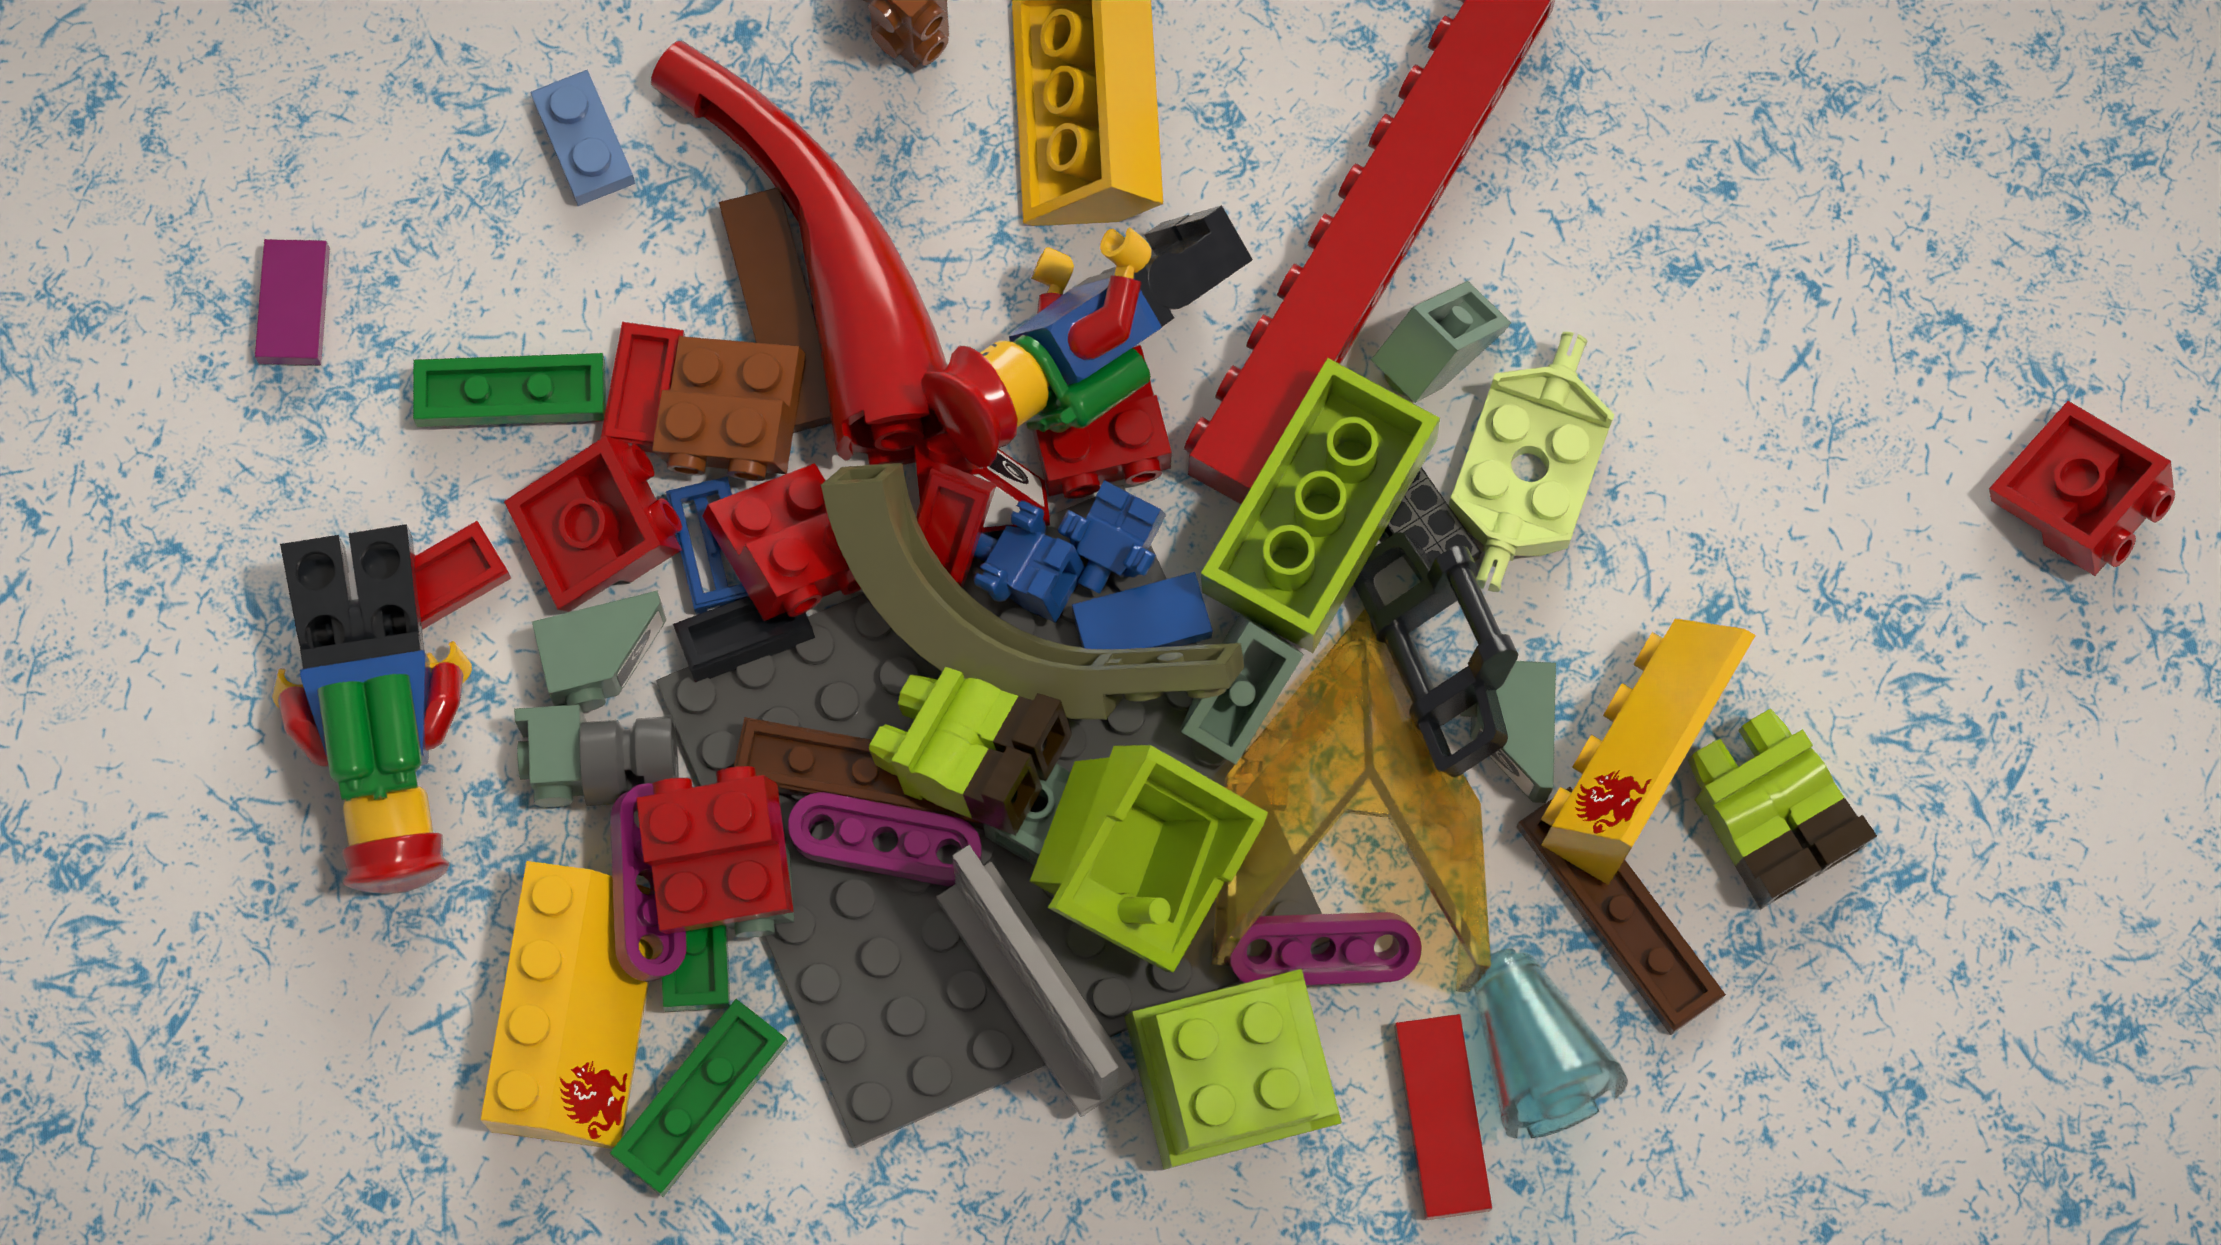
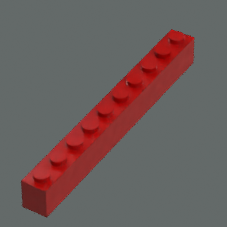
[1184,0,1555,504]

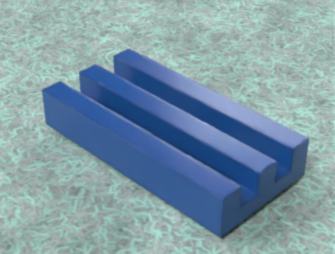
[666,476,749,615]

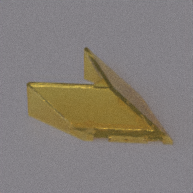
[1212,609,1491,993]

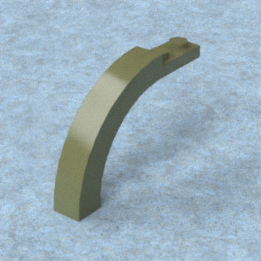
[821,463,1244,720]

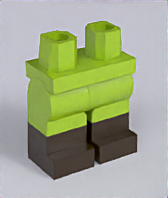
[869,667,1072,836]
[1688,709,1877,910]

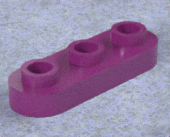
[610,783,686,982]
[788,792,982,886]
[1225,912,1422,985]

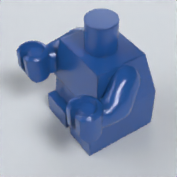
[1058,480,1166,594]
[973,501,1085,623]

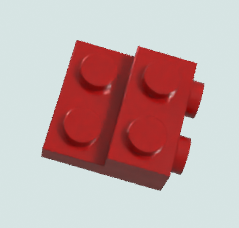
[1032,345,1172,499]
[1989,401,2175,576]
[504,436,682,612]
[702,463,861,621]
[636,766,794,934]

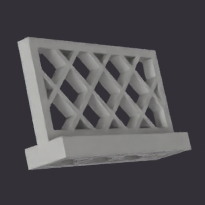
[936,845,1136,1117]

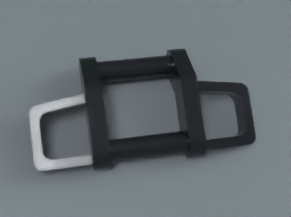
[1353,532,1519,777]

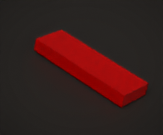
[1394,1014,1493,1221]

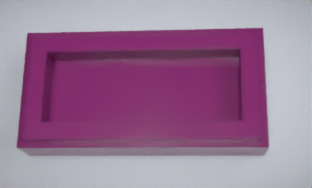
[255,239,330,365]

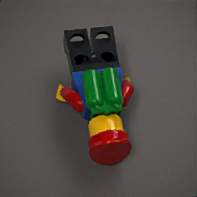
[921,205,1253,469]
[272,524,472,894]

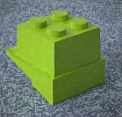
[1029,745,1268,972]
[1124,969,1342,1170]

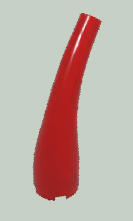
[651,41,948,465]

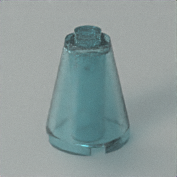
[1473,949,1628,1139]

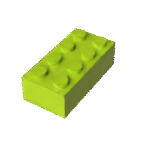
[1201,358,1440,653]

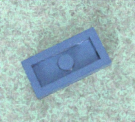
[530,69,635,206]

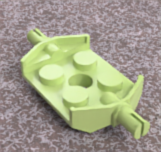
[1448,332,1615,592]

